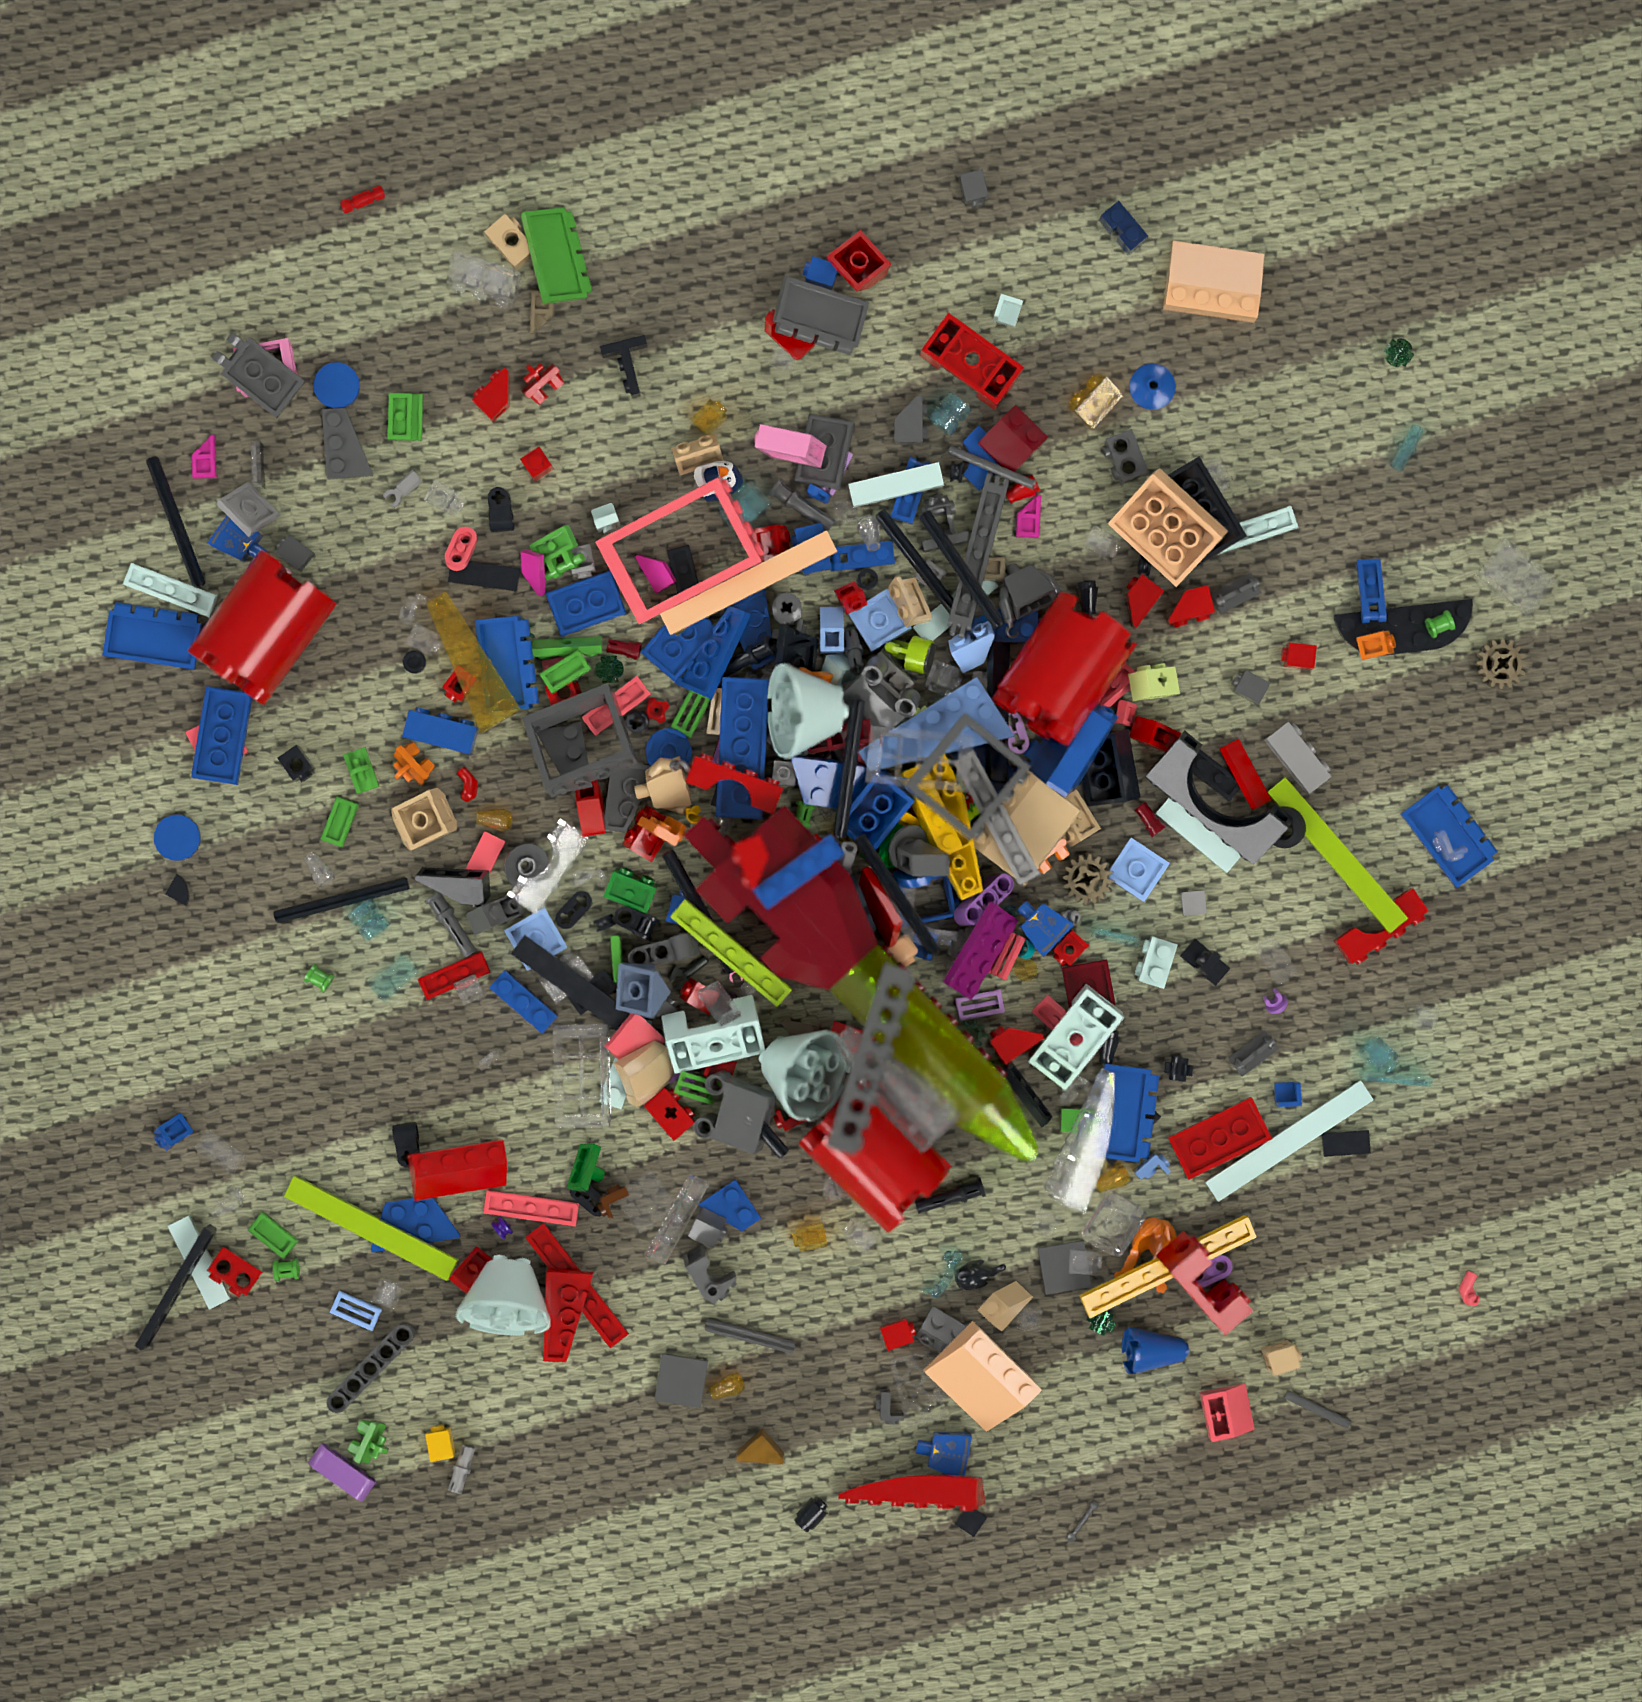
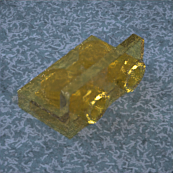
[1067,374,1124,429]

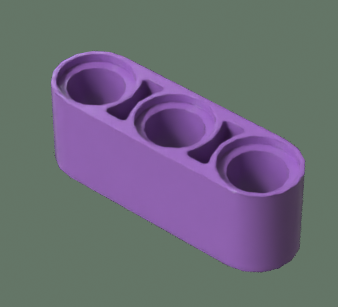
[954,874,1014,926]
[308,1443,377,1501]

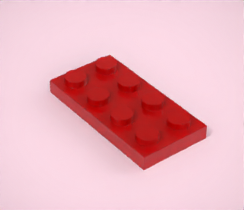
[1167,1097,1272,1180]

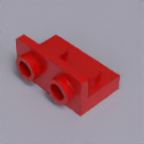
[752,525,790,566]
[622,805,666,863]

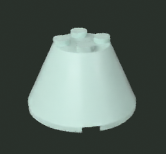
[767,664,848,759]
[759,1031,851,1122]
[456,1255,551,1336]

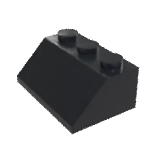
[1082,729,1141,807]

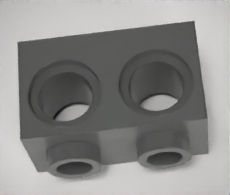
[1102,429,1149,485]
[871,647,918,699]

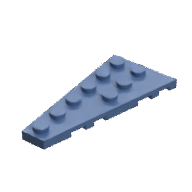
[858,677,1014,772]

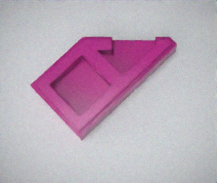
[192,435,217,479]
[1016,495,1041,538]
[521,549,546,596]
[635,554,677,594]

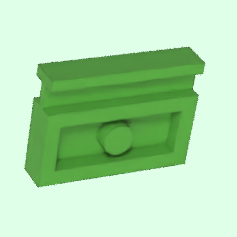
[388,393,423,441]

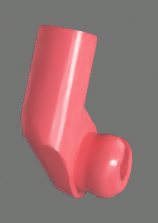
[1459,1270,1480,1306]

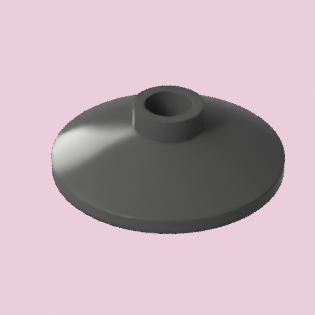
[889,825,927,868]
[504,843,549,889]

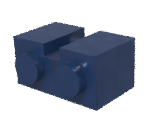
[1099,200,1148,256]

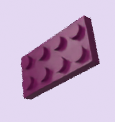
[943,901,1018,1000]

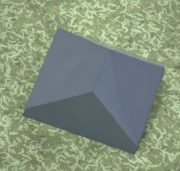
[616,963,671,1018]

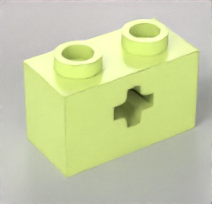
[1128,663,1180,701]

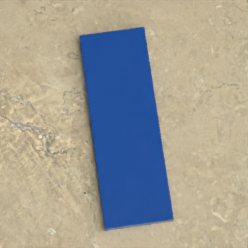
[716,677,769,819]

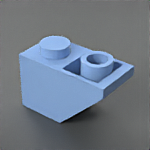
[820,607,844,654]
[948,621,994,673]

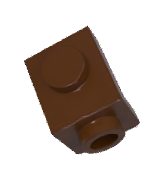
[597,1184,629,1220]

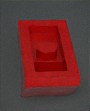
[449,1246,493,1294]

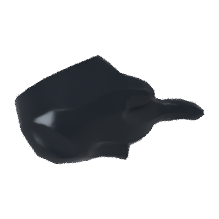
[955,1259,1006,1290]

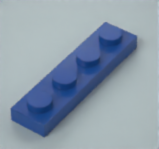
[753,835,844,910]

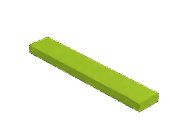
[670,898,793,1007]

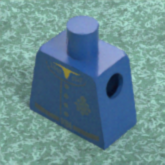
[207,516,267,562]
[1017,901,1074,957]
[916,1432,972,1476]

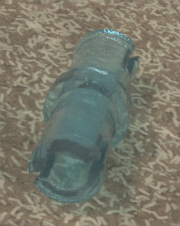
[1390,424,1425,472]

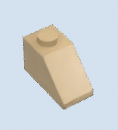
[978,1281,1033,1331]

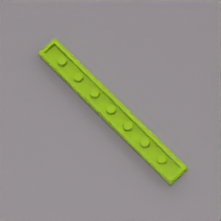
[1268,777,1408,934]
[284,1175,459,1281]

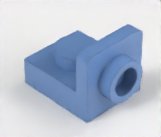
[1133,1153,1171,1180]

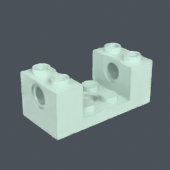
[1028,984,1124,1090]
[661,995,765,1074]

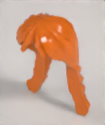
[1114,1217,1177,1293]

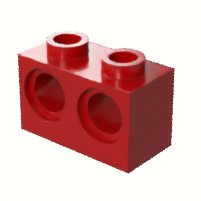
[206,1247,262,1297]

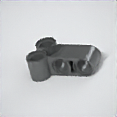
[628,933,700,965]

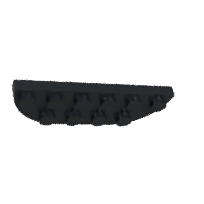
[1333,599,1473,656]

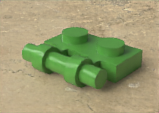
[529,525,585,580]

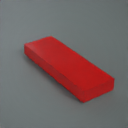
[1220,738,1271,810]
[418,951,491,1000]

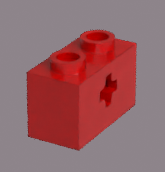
[644,1087,696,1141]

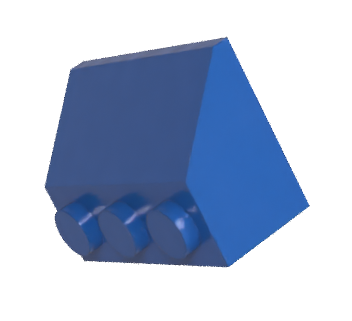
[847,769,915,850]

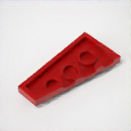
[543,1269,594,1362]

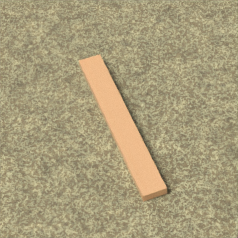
[660,531,837,635]

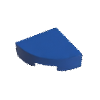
[807,484,831,504]

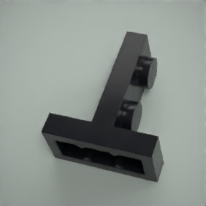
[600,335,648,399]
[1180,938,1231,986]

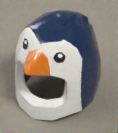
[694,461,743,502]

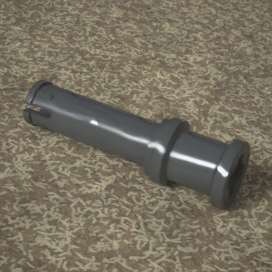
[769,478,835,532]
[424,892,477,958]

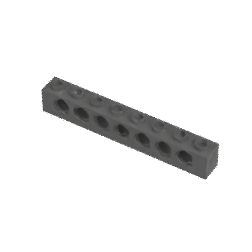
[827,963,916,1155]

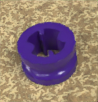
[491,1216,513,1240]

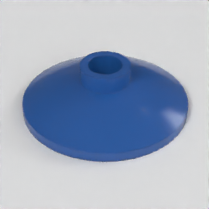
[1129,364,1176,410]

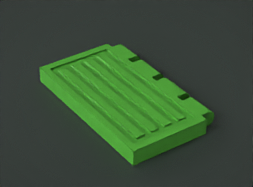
[521,207,592,304]

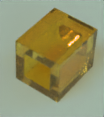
[691,399,727,436]
[792,1222,828,1252]

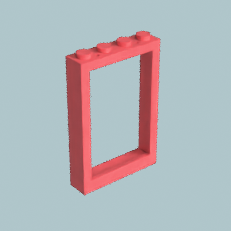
[596,476,765,624]

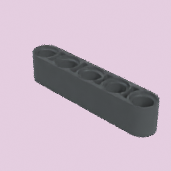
[326,1322,415,1413]

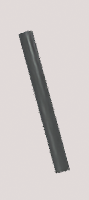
[948,445,1036,489]

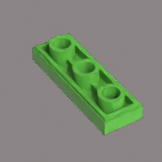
[532,636,603,659]

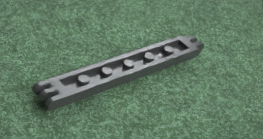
[948,472,1010,638]

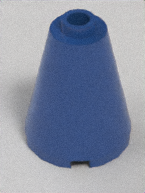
[1122,1327,1189,1374]

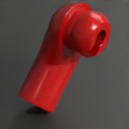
[456,766,478,802]

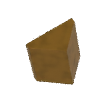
[736,1428,784,1465]

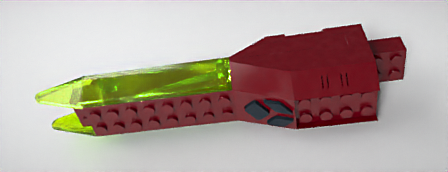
[683,805,1039,1162]

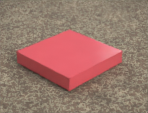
[604,1013,666,1060]

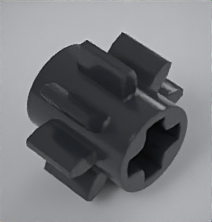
[1164,1056,1193,1082]

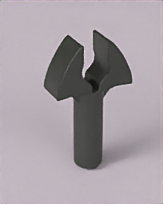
[669,955,709,989]

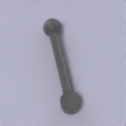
[1067,1501,1099,1542]

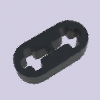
[555,891,593,929]
[570,1185,609,1217]

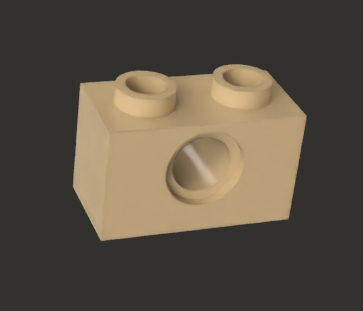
[484,214,531,271]
[1261,1340,1303,1376]

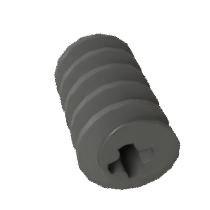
[772,593,802,626]

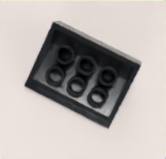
[1168,456,1247,569]

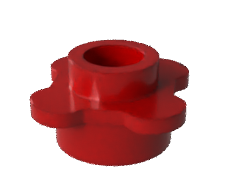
[644,697,669,723]

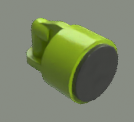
[884,636,936,674]

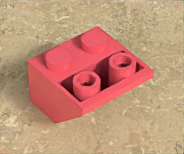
[1199,1383,1255,1442]

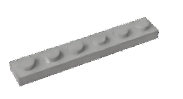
[953,750,1041,885]

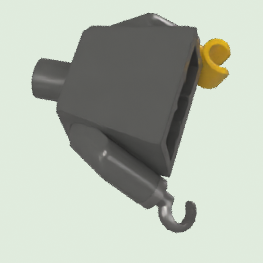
[999,563,1062,638]

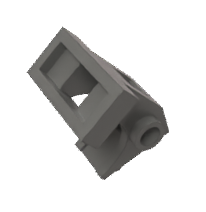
[921,494,970,552]
[683,1244,737,1304]

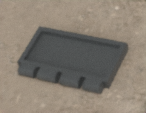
[772,276,869,355]

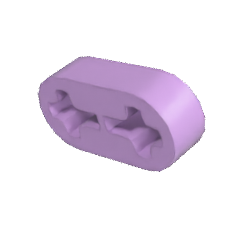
[1008,712,1029,754]

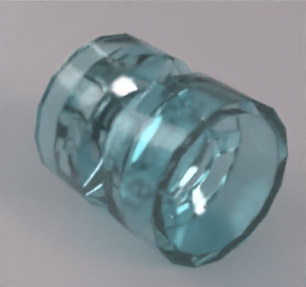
[928,392,972,436]
[347,898,391,942]

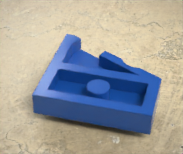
[698,1179,761,1231]

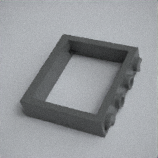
[522,683,638,797]
[904,713,1031,841]

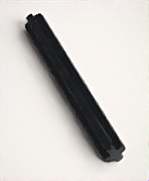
[146,456,205,588]
[875,510,954,614]
[920,511,1004,629]
[833,699,865,838]
[854,834,940,955]
[662,849,734,974]
[273,877,409,923]

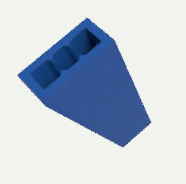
[1046,704,1118,797]

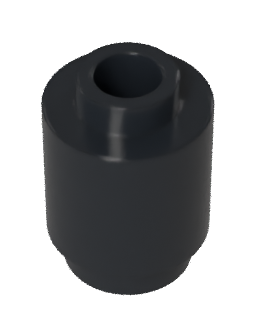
[794,1497,828,1533]

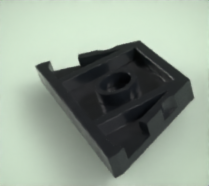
[771,624,819,708]

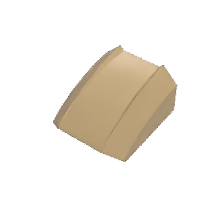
[391,788,457,851]
[614,1041,675,1107]

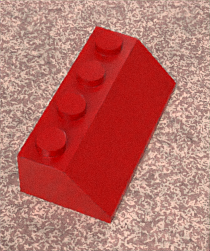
[407,1139,507,1201]

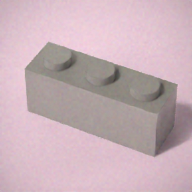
[1264,722,1332,795]

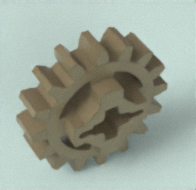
[1475,639,1527,690]
[1063,854,1115,905]

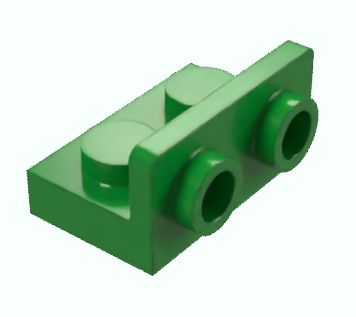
[603,867,659,914]

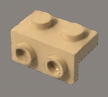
[671,434,724,476]
[888,576,933,627]

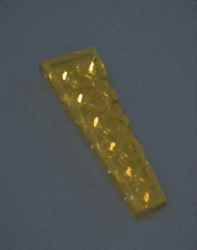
[426,591,521,734]

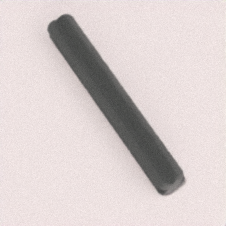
[705,1318,795,1353]

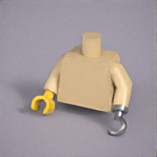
[634,756,701,824]

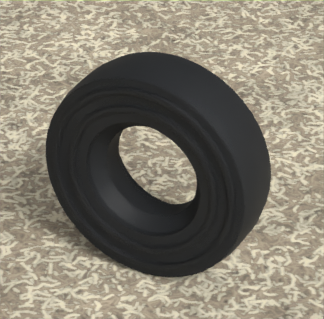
[1273,806,1306,849]

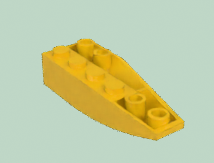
[898,754,983,901]

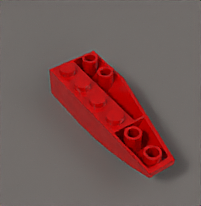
[838,1474,986,1511]

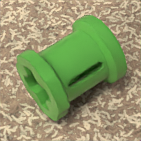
[1425,610,1455,638]
[795,800,816,828]
[304,964,335,993]
[273,1258,300,1281]

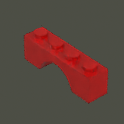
[685,753,783,814]
[1333,888,1429,965]

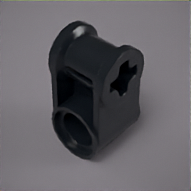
[488,487,515,533]
[614,906,660,941]
[392,1122,420,1168]

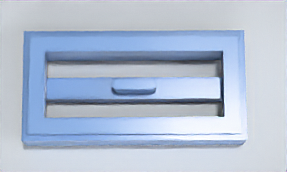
[330,1291,382,1331]

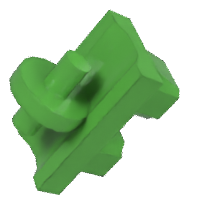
[343,747,380,794]
[347,1420,389,1464]

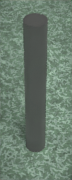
[1284,1390,1351,1428]

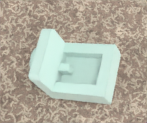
[591,503,620,533]

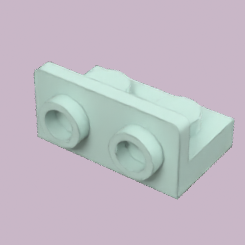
[1134,936,1178,989]

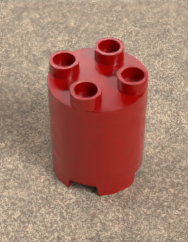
[187,549,337,706]
[991,592,1137,746]
[798,1078,952,1233]

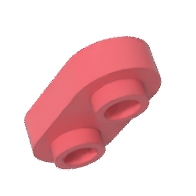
[445,527,477,571]

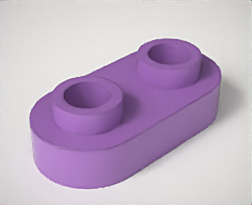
[1195,1254,1232,1288]

